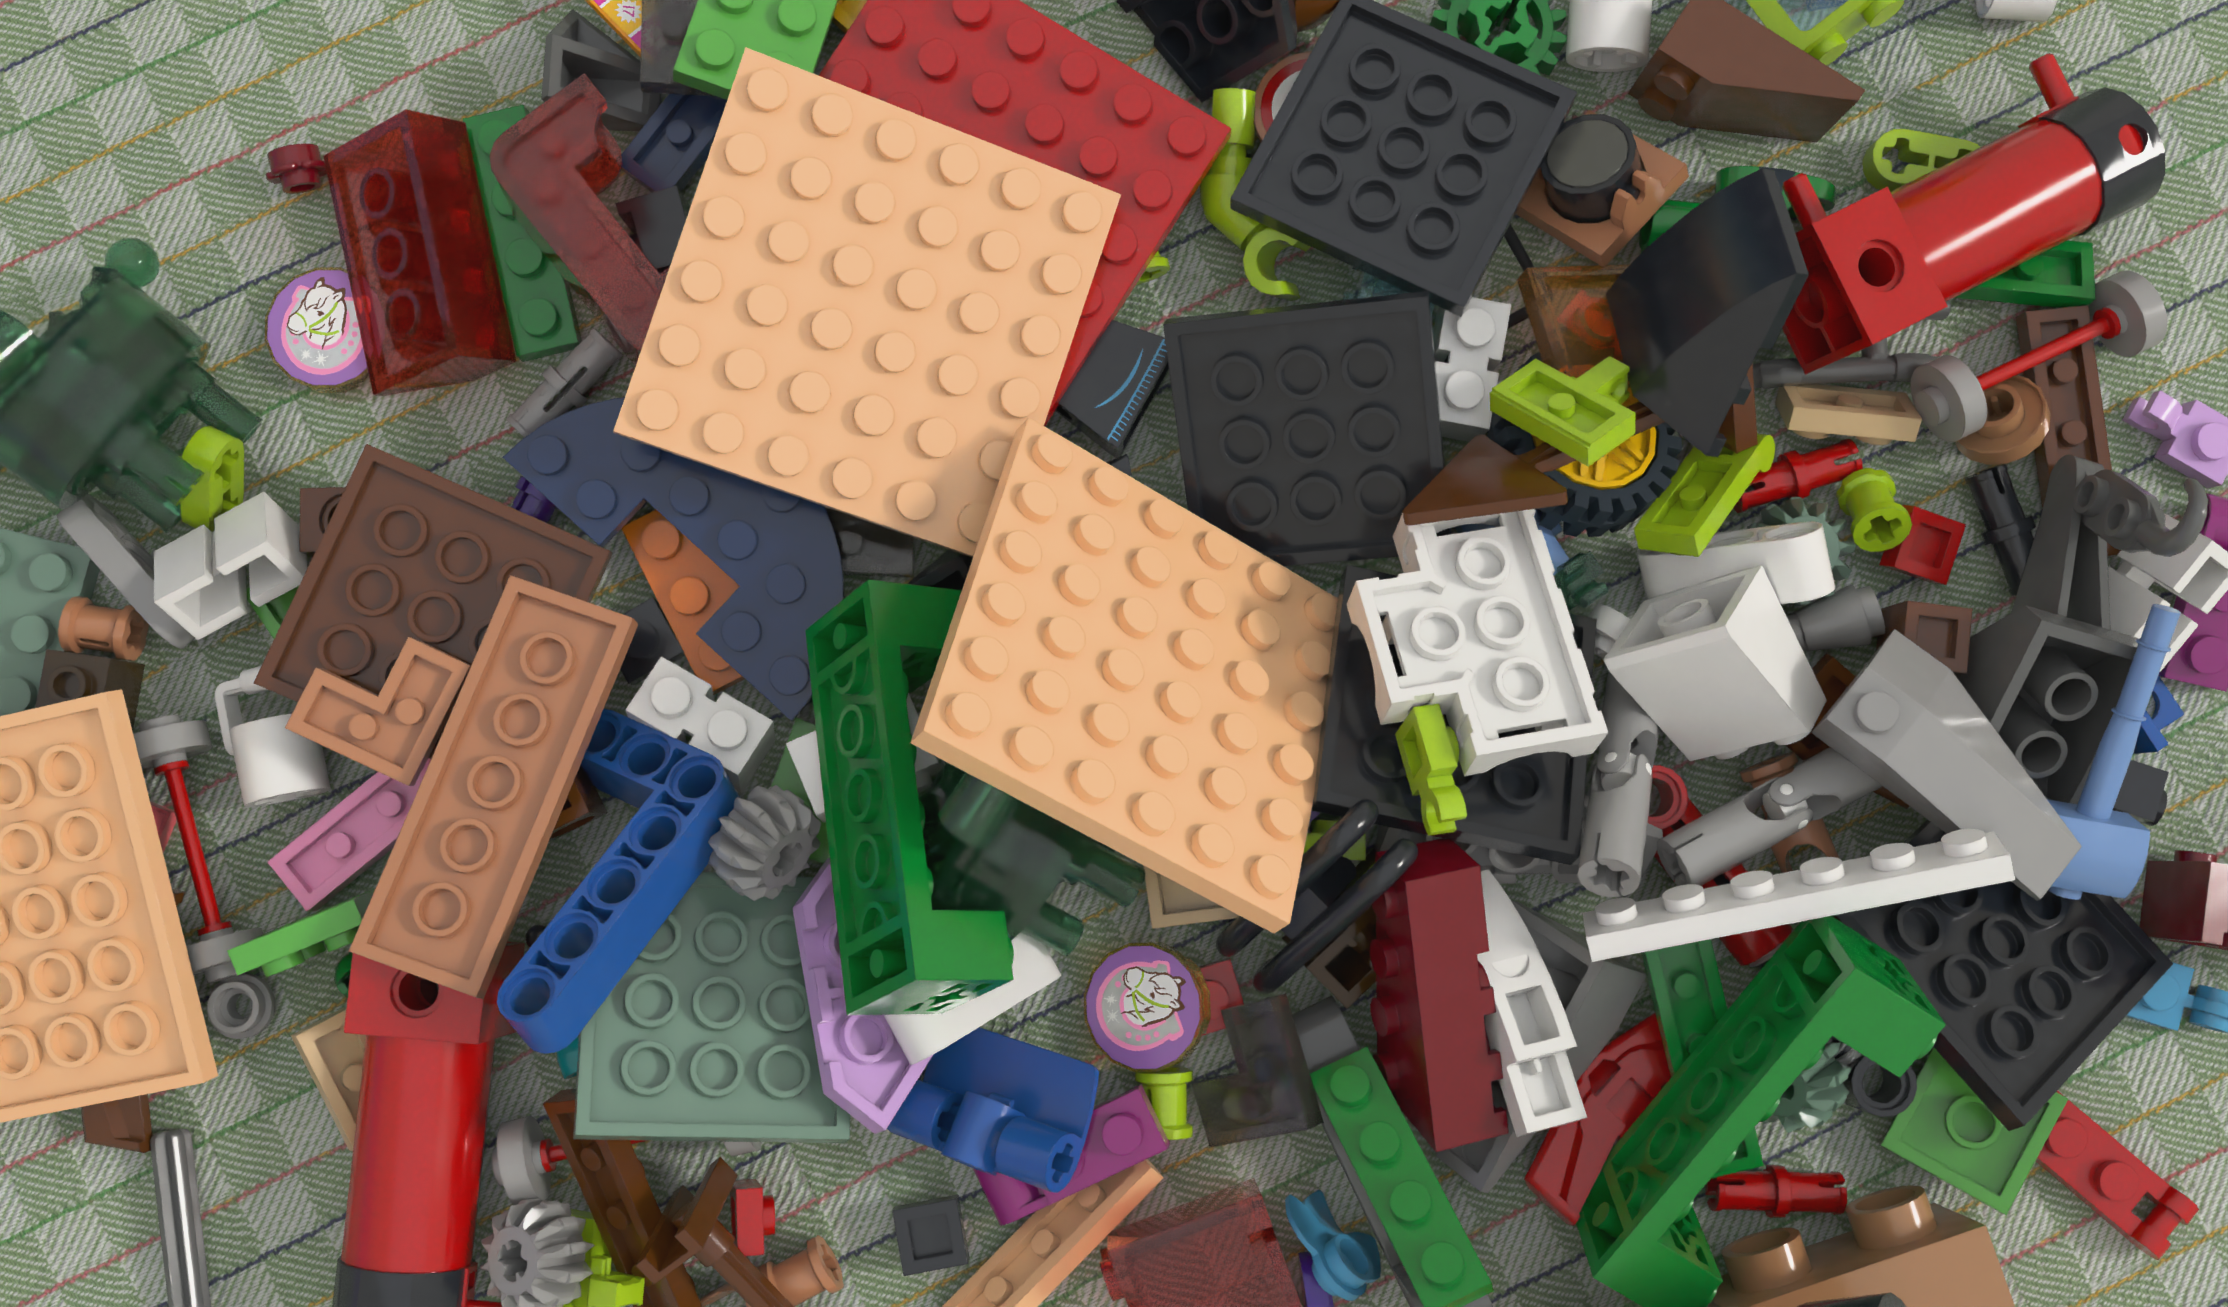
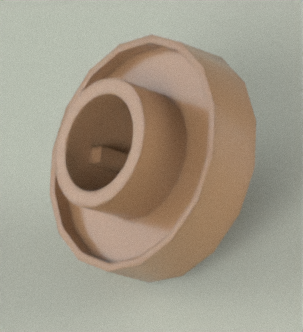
[1955,375,2051,465]

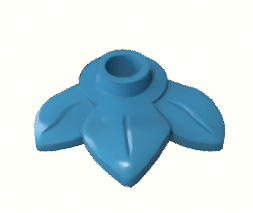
[1285,1190,1381,1301]

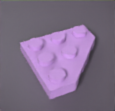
[792,857,933,1134]

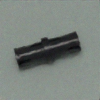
[1965,464,2036,596]

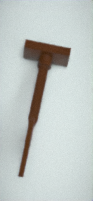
[1402,363,1758,525]
[635,1157,794,1307]

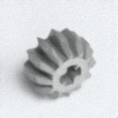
[708,785,821,901]
[478,1198,595,1307]

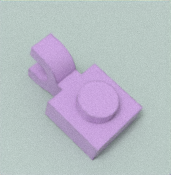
[2122,390,2228,488]

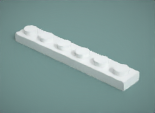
[1583,829,2015,962]

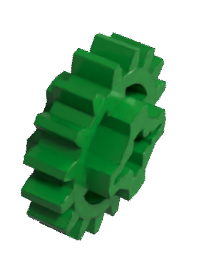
[1429,0,1567,76]

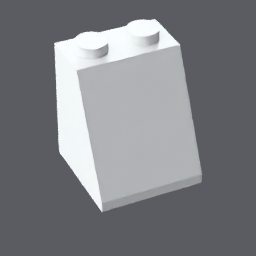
[1603,565,1827,761]

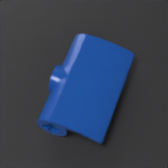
[887,1027,1099,1193]

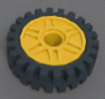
[1486,344,1682,537]

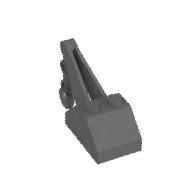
[1956,454,2208,804]

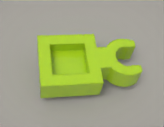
[1395,704,1467,836]

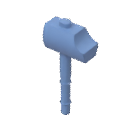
[2047,604,2181,900]

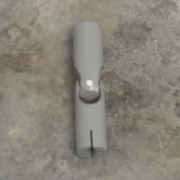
[1577,671,1660,897]
[1657,747,1882,886]

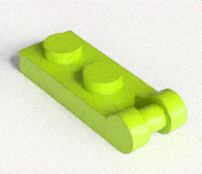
[1634,433,1775,557]

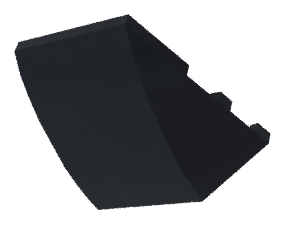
[1116,0,1297,103]
[1606,168,1809,457]

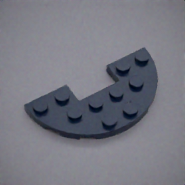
[502,397,845,721]

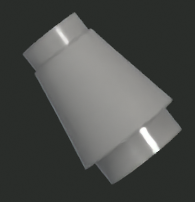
[1787,584,1885,652]

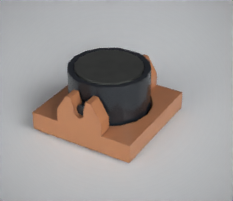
[1516,110,1689,268]

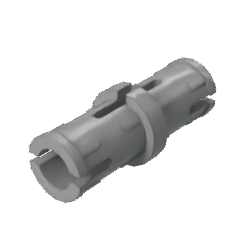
[506,327,623,437]

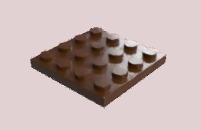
[254,444,613,759]

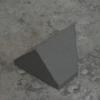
[541,9,662,132]

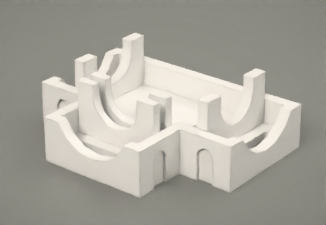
[1347,509,1608,776]

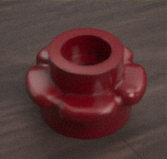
[265,143,330,194]

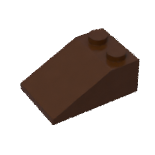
[1628,0,1865,143]

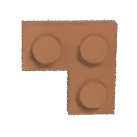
[285,637,471,786]

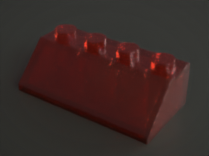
[323,109,517,396]

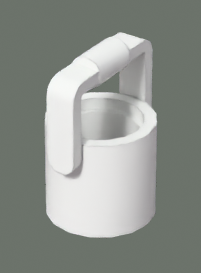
[1566,0,1653,72]
[215,666,331,807]

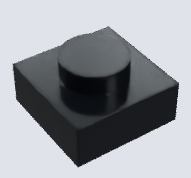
[620,597,685,685]
[892,1194,970,1276]

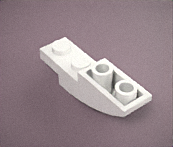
[1477,869,1587,1137]

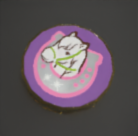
[264,267,396,393]
[1084,942,1211,1072]

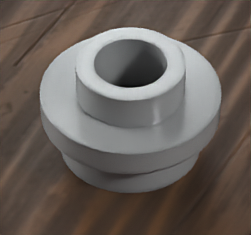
[207,973,275,1039]

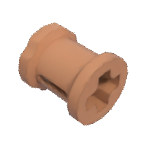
[58,596,149,661]

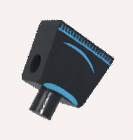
[1055,320,1169,458]

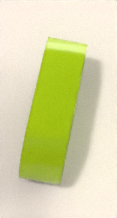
[1862,129,1980,192]
[180,426,244,532]

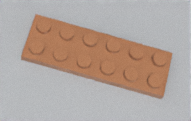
[349,575,639,999]

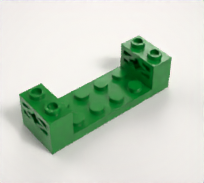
[805,579,1014,1015]
[1576,916,1946,1307]

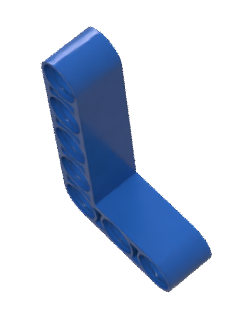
[497,709,740,1054]

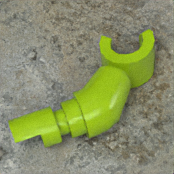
[1200,88,1311,301]

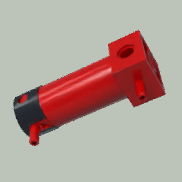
[1782,53,2165,375]
[332,941,542,1307]

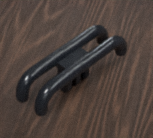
[1216,799,1419,994]

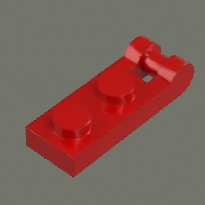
[2036,1090,2199,1260]

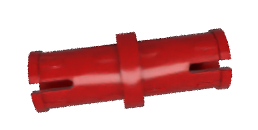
[1733,439,1863,513]
[1705,1165,1847,1218]

